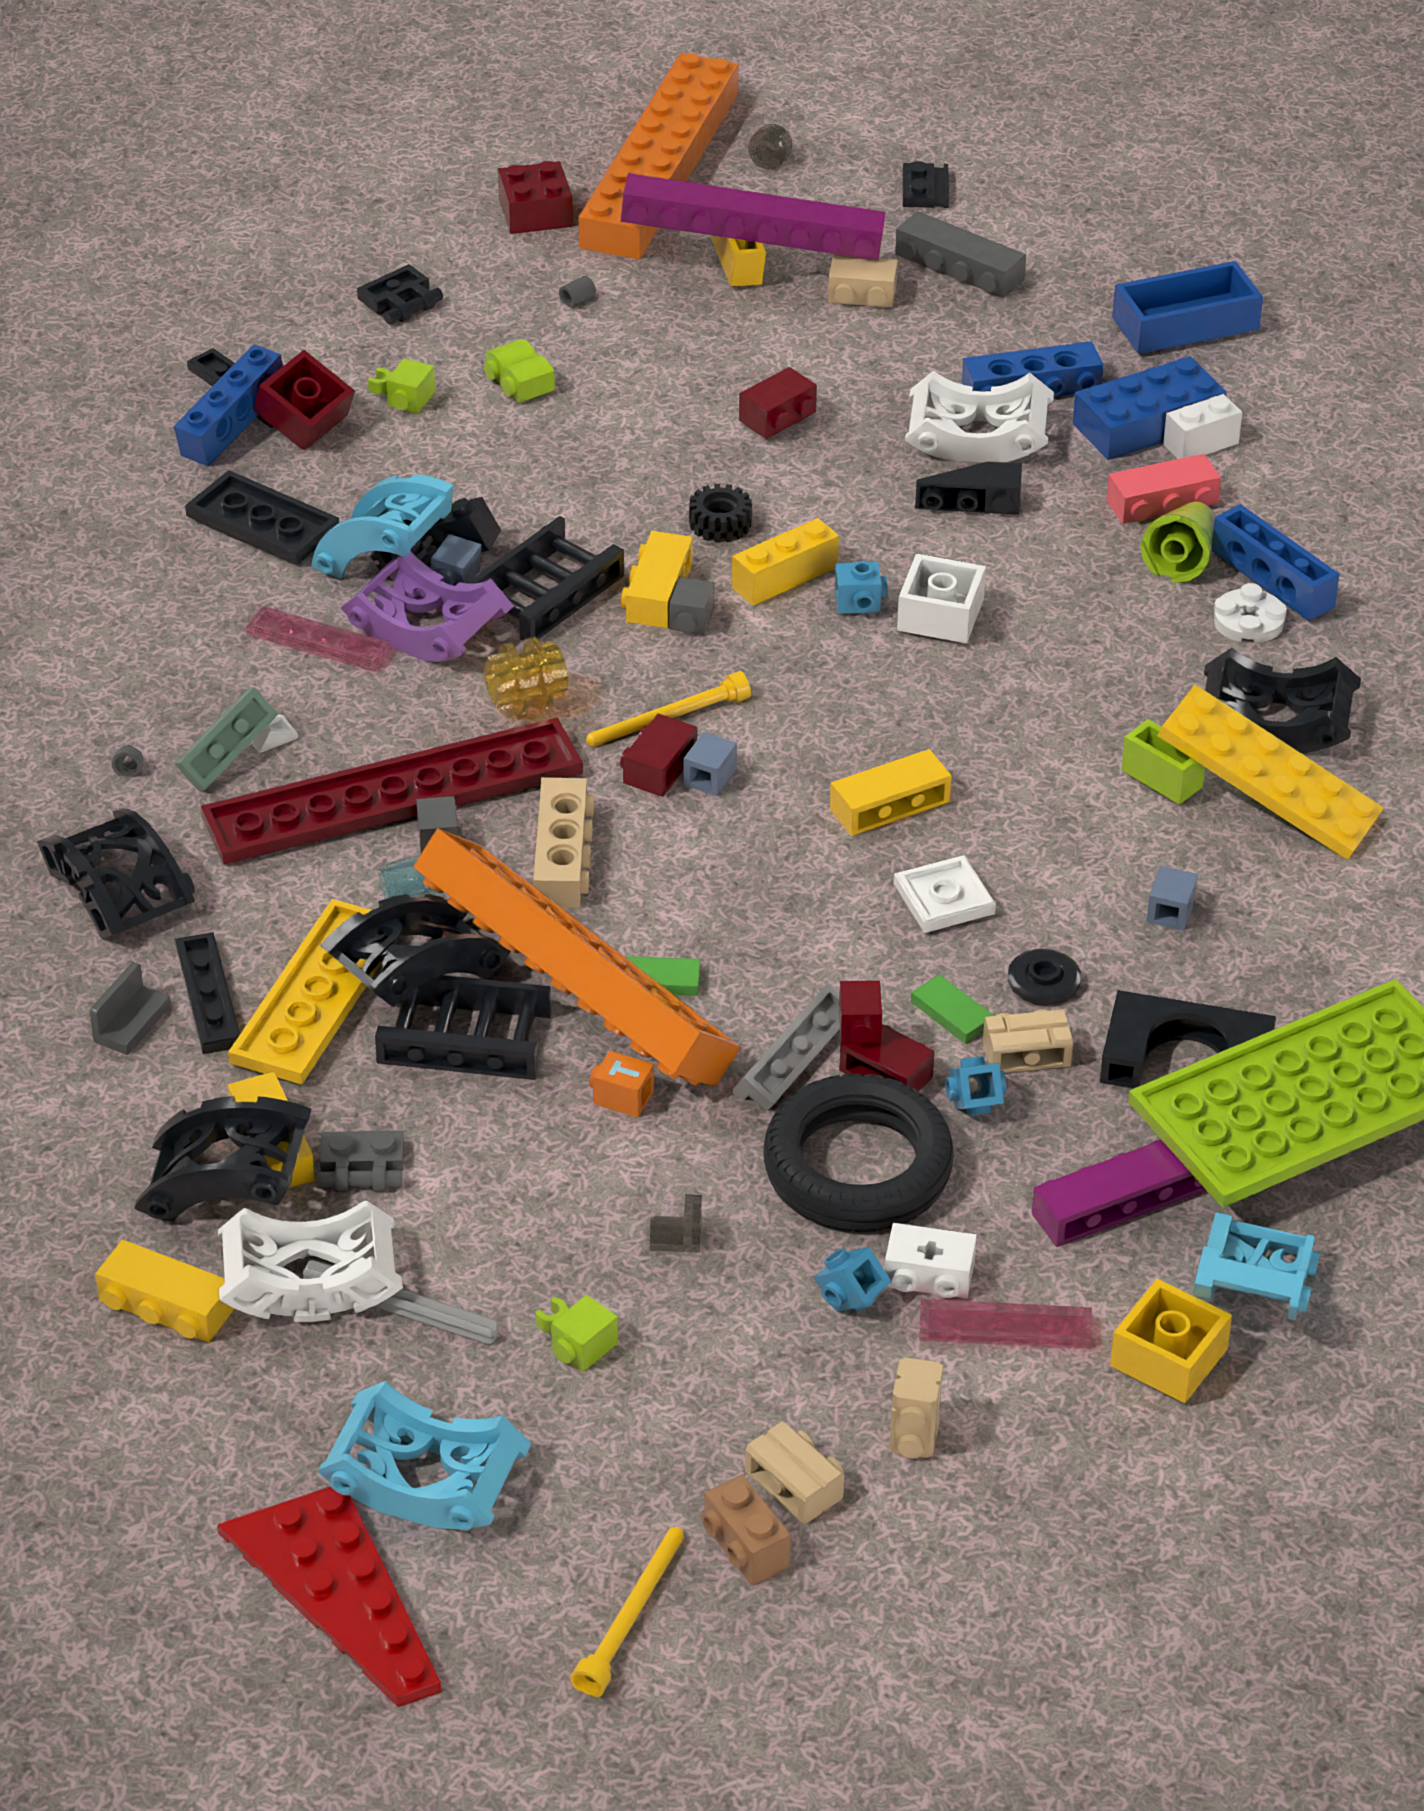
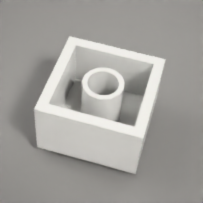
[897,554,986,643]

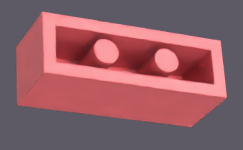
[1106,454,1221,524]

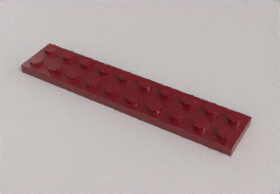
[201,717,583,865]

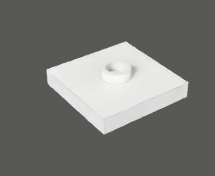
[893,855,996,933]

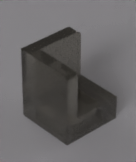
[650,1194,702,1253]

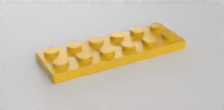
[1157,685,1384,859]
[228,899,383,1085]

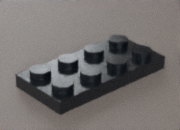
[185,470,339,565]

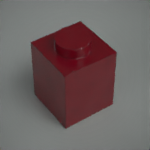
[839,980,882,1044]

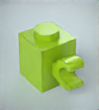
[368,358,435,414]
[535,1295,618,1372]

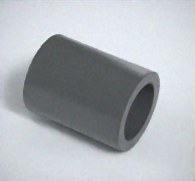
[559,276,596,308]

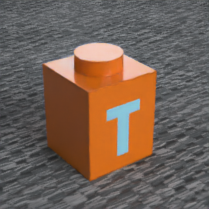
[589,1050,654,1117]

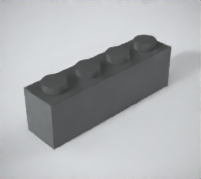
[895,211,1026,298]

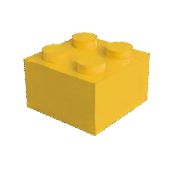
[1110,1278,1232,1404]

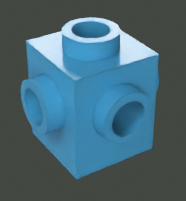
[835,561,888,614]
[945,1056,1007,1116]
[813,1247,892,1312]

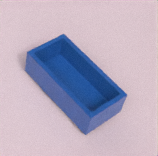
[1112,261,1263,354]
[1073,356,1227,460]

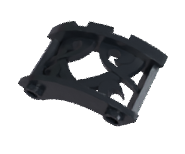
[1204,648,1361,754]
[37,808,195,939]
[320,894,511,1007]
[134,1096,312,1222]

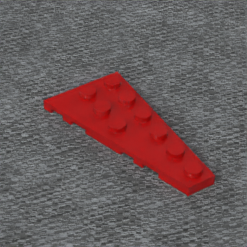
[217,1486,441,1707]

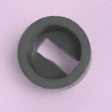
[111,745,143,777]

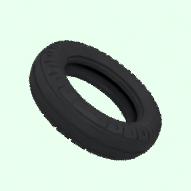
[763,1074,954,1232]

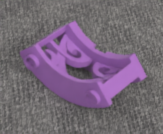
[341,551,514,662]

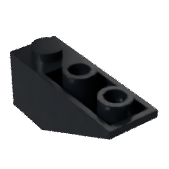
[915,461,1022,515]
[408,497,501,553]

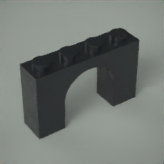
[1100,990,1276,1089]

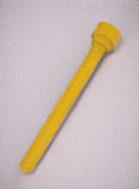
[586,671,751,747]
[570,1526,684,1697]

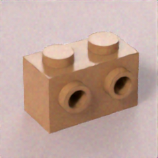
[701,1474,791,1586]

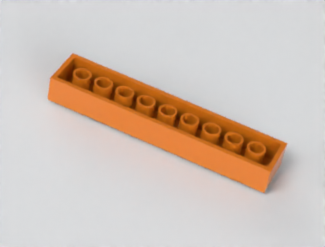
[579,53,739,260]
[413,828,741,1087]

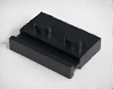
[902,161,949,208]

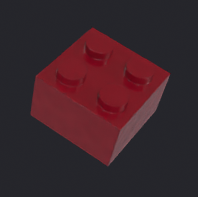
[498,161,573,234]
[253,350,355,450]

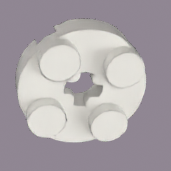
[1214,583,1287,643]

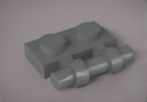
[319,1131,404,1192]

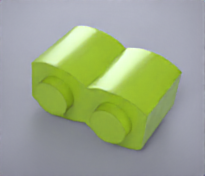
[484,339,555,403]

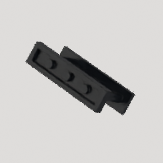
[466,516,624,645]
[375,975,551,1080]

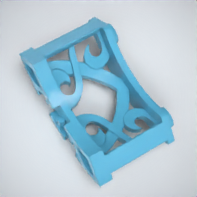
[311,474,454,579]
[1193,1212,1320,1321]
[318,1381,532,1531]

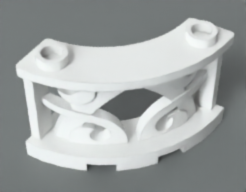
[905,371,1054,462]
[218,1201,403,1322]

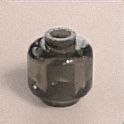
[748,124,793,169]

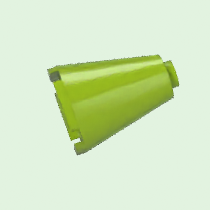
[1140,502,1214,583]

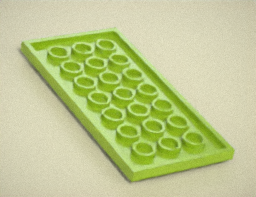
[1128,979,1424,1208]

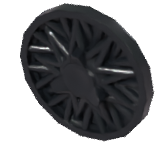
[1008,949,1081,1005]

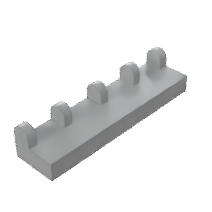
[733,983,840,1110]

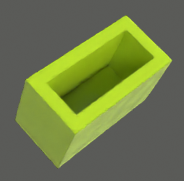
[1121,719,1205,805]

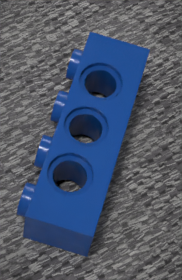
[961,341,1104,397]
[174,344,283,466]
[1211,504,1340,621]

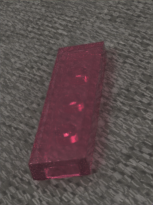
[246,606,392,672]
[919,1299,1092,1349]

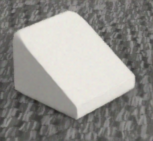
[251,714,299,753]

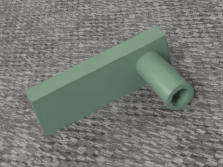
[174,687,278,791]

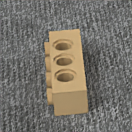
[533,777,594,908]

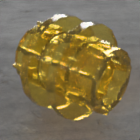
[484,637,569,715]

